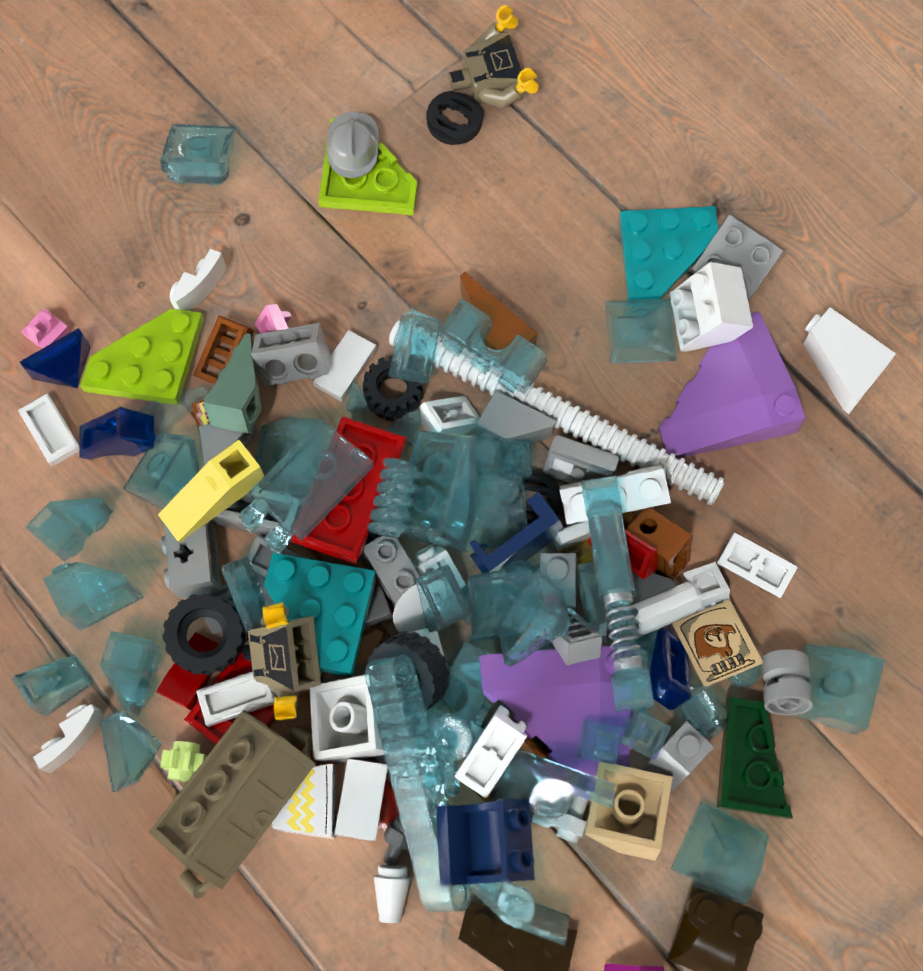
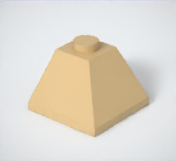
[585,761,673,861]

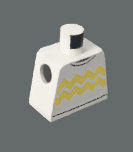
[272,764,336,839]

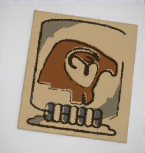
[672,600,763,688]

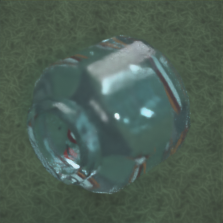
[673,684,728,740]

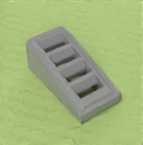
[537,607,602,666]

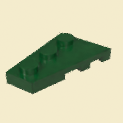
[717,697,793,819]

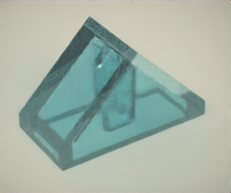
[416,564,472,633]
[12,655,92,716]

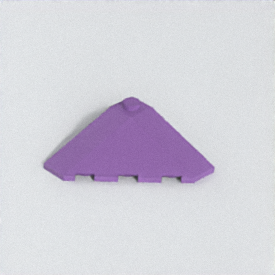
[658,312,806,459]
[479,646,632,799]

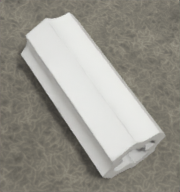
[624,582,701,637]

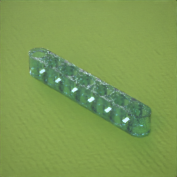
[365,655,472,913]

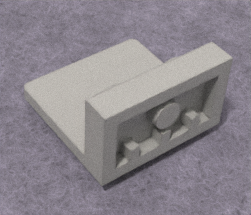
[693,214,788,302]

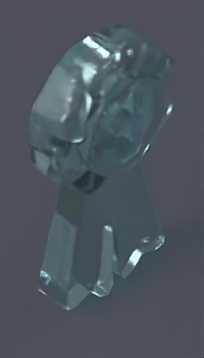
[416,713,474,797]

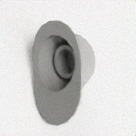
[327,111,379,178]

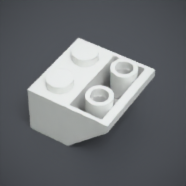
[670,262,753,352]

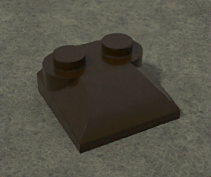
[667,886,764,971]

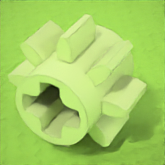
[160,741,207,782]

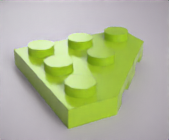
[318,118,417,216]
[80,309,205,405]

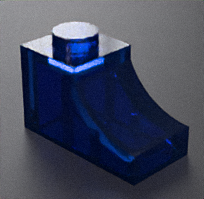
[79,407,156,460]

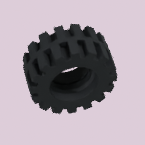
[363,356,423,421]

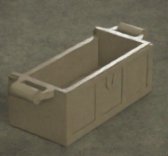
[149,710,315,898]

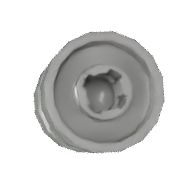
[762,649,813,716]

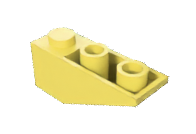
[158,440,266,543]

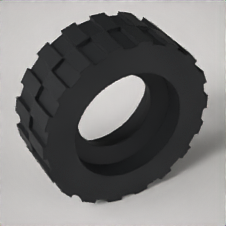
[162,593,246,675]
[366,631,450,718]

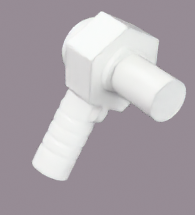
[531,794,589,844]

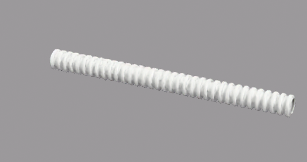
[389,318,724,506]

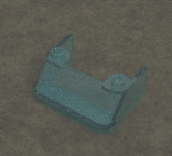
[467,751,616,945]

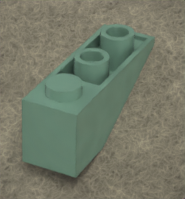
[204,333,262,434]

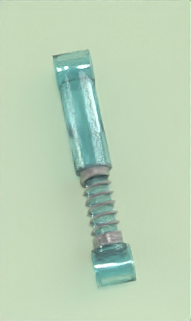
[581,476,654,712]

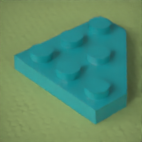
[619,206,718,303]
[264,553,377,677]

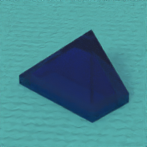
[20,328,91,388]

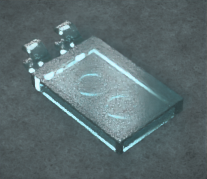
[239,420,374,555]

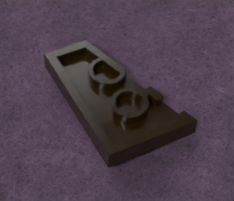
[458,901,577,971]

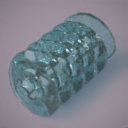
[366,458,425,537]

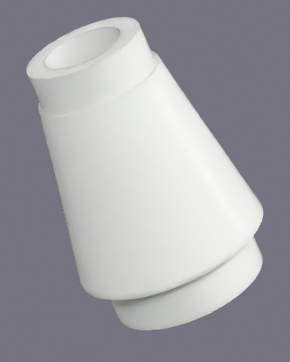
[374,865,411,923]

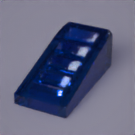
[647,628,691,710]

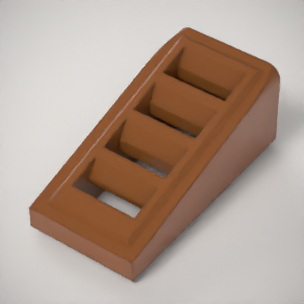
[193,315,254,385]

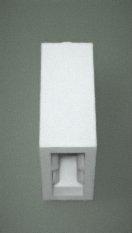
[803,307,896,414]

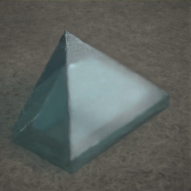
[100,711,162,792]

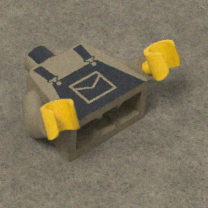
[448,5,539,108]
[242,602,321,720]

